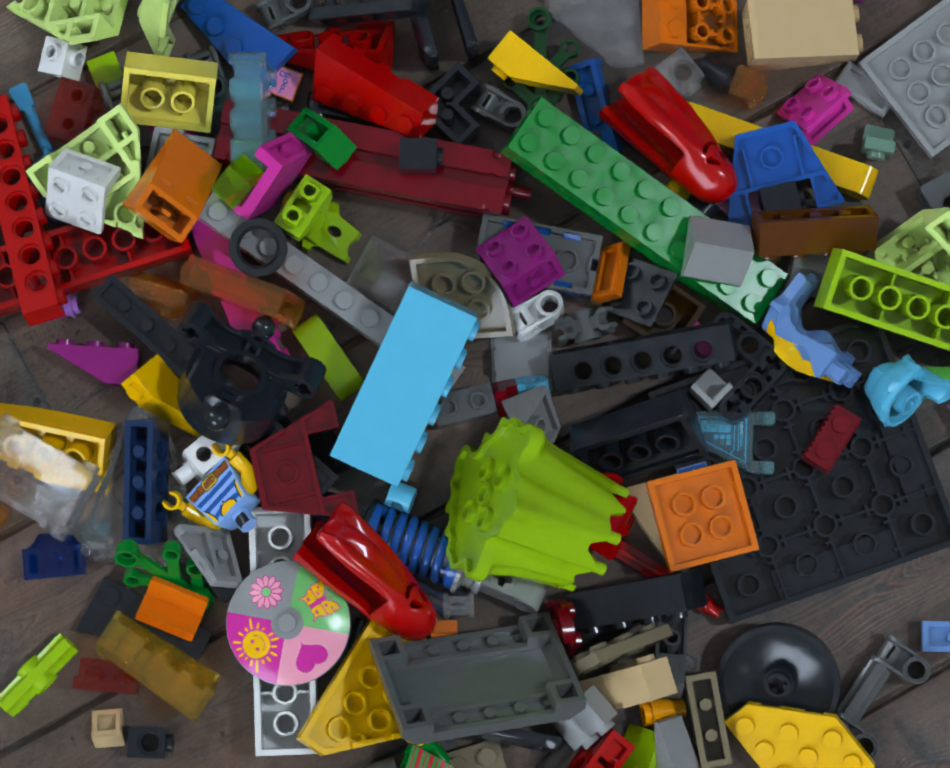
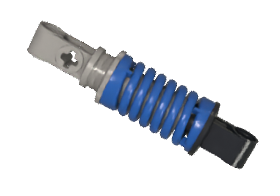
[313,492,548,614]

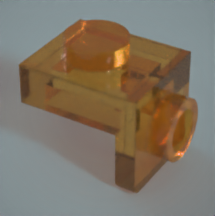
[729,64,769,109]

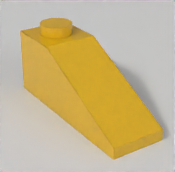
[487,30,583,96]
[121,354,202,438]

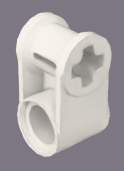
[512,290,564,342]

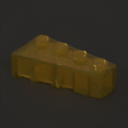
[93,610,221,722]

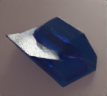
[22,531,87,581]

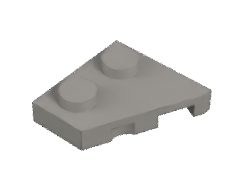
[174,524,242,588]

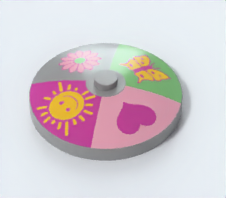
[226,561,351,686]

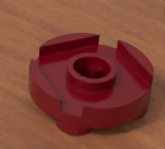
[545,599,582,660]

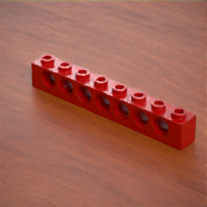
[0,94,68,327]

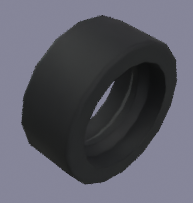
[229,218,288,277]

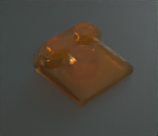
[128,271,200,320]

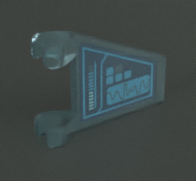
[696,411,775,475]

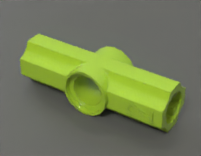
[0,633,79,717]

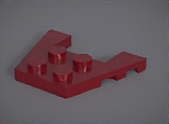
[249,400,360,516]

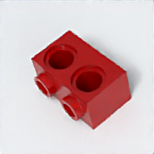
[567,728,636,768]

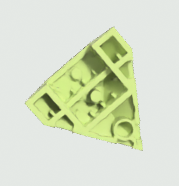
[6,0,128,45]
[137,0,178,56]
[25,103,145,239]
[865,207,950,285]

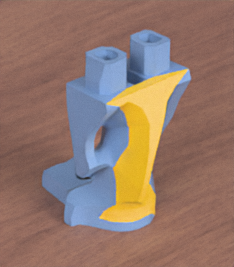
[762,272,862,388]

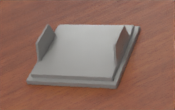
[491,331,553,392]

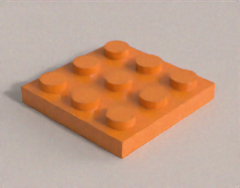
[645,460,759,573]

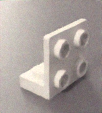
[45,148,121,234]

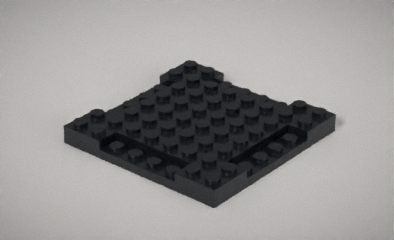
[647,320,950,625]

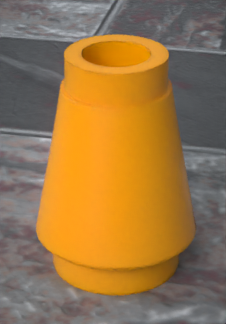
[639,698,687,729]

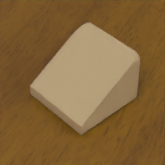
[91,708,125,748]

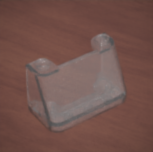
[0,412,103,542]

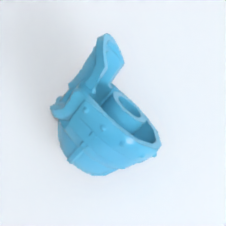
[864,354,950,427]

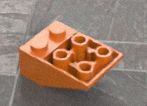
[642,0,738,53]
[122,129,222,243]

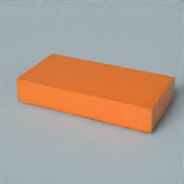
[591,241,631,304]

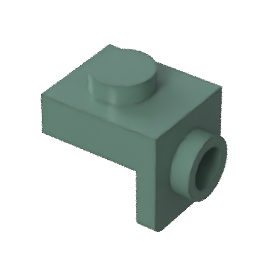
[859,124,896,161]

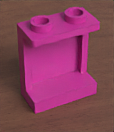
[226,132,313,220]

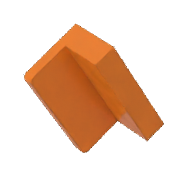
[135,576,209,642]

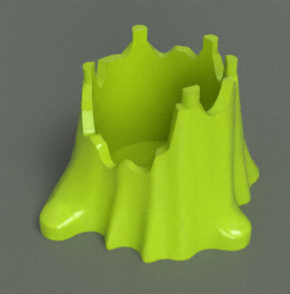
[445,417,629,592]

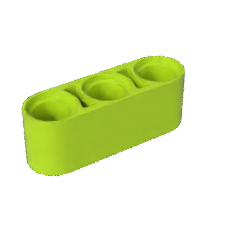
[291,313,364,402]

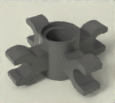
[553,306,618,346]

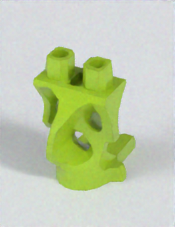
[273,174,362,265]

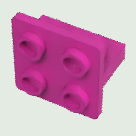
[777,74,854,146]

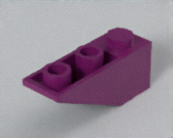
[47,339,142,387]

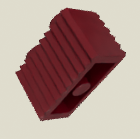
[801,405,862,474]

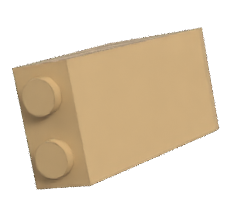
[742,0,863,73]

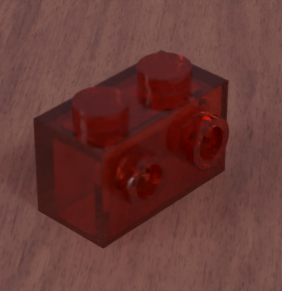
[45,77,103,144]

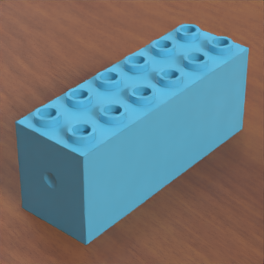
[330,281,480,487]

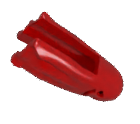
[598,67,738,204]
[293,502,438,641]

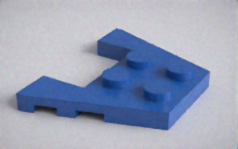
[727,120,844,226]

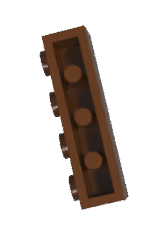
[751,205,879,260]

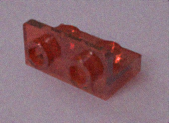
[72,658,142,694]

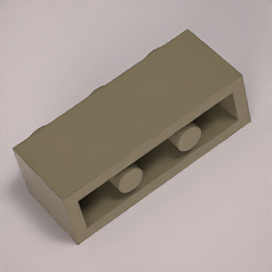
[684,671,732,768]

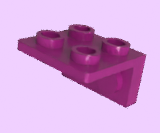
[476,217,565,308]

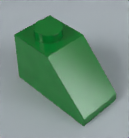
[286,107,357,171]

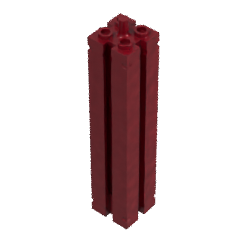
[213,98,532,219]

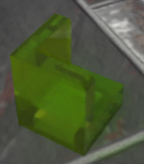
[211,153,264,210]

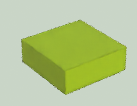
[86,51,123,91]

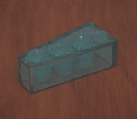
[229,52,277,187]

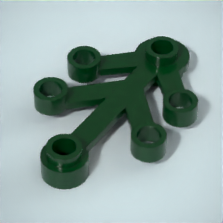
[503,7,581,112]

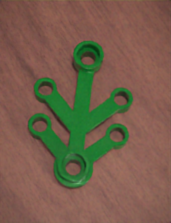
[114,539,215,611]

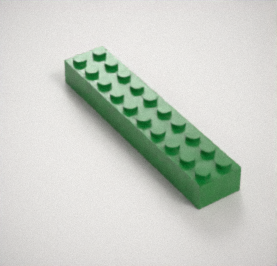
[500,97,788,326]

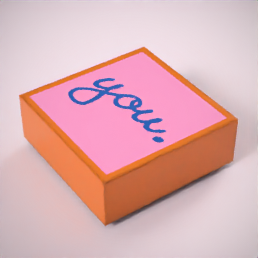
[264,66,304,104]

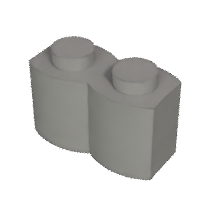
[551,685,618,751]

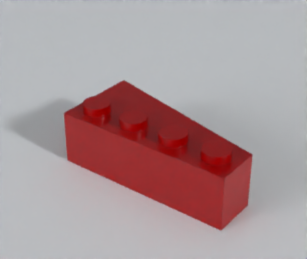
[312,33,439,138]

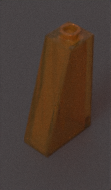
[179,254,307,330]

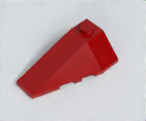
[277,21,395,70]

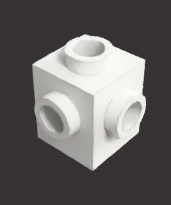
[38,36,88,82]

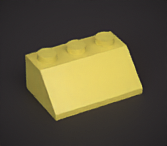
[121,51,218,133]

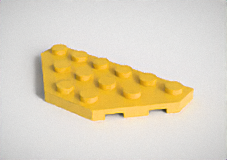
[296,619,426,756]
[725,701,875,768]

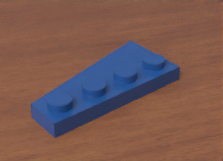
[180,0,299,92]

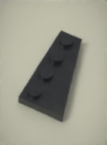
[76,576,213,661]

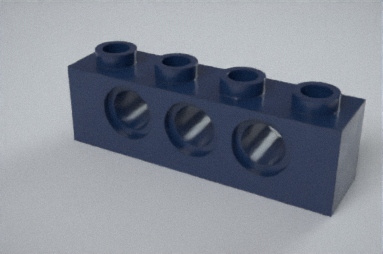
[123,418,170,545]

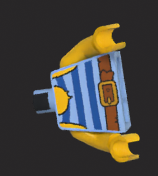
[162,443,260,532]

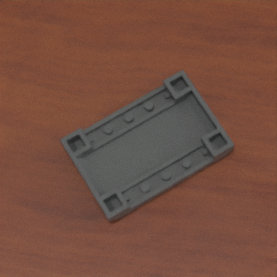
[369,612,587,745]

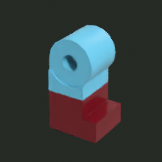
[492,375,552,418]

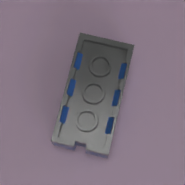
[474,213,603,300]

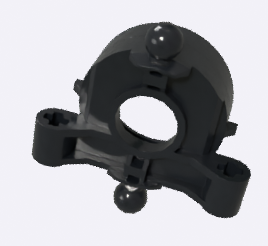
[177,301,327,445]

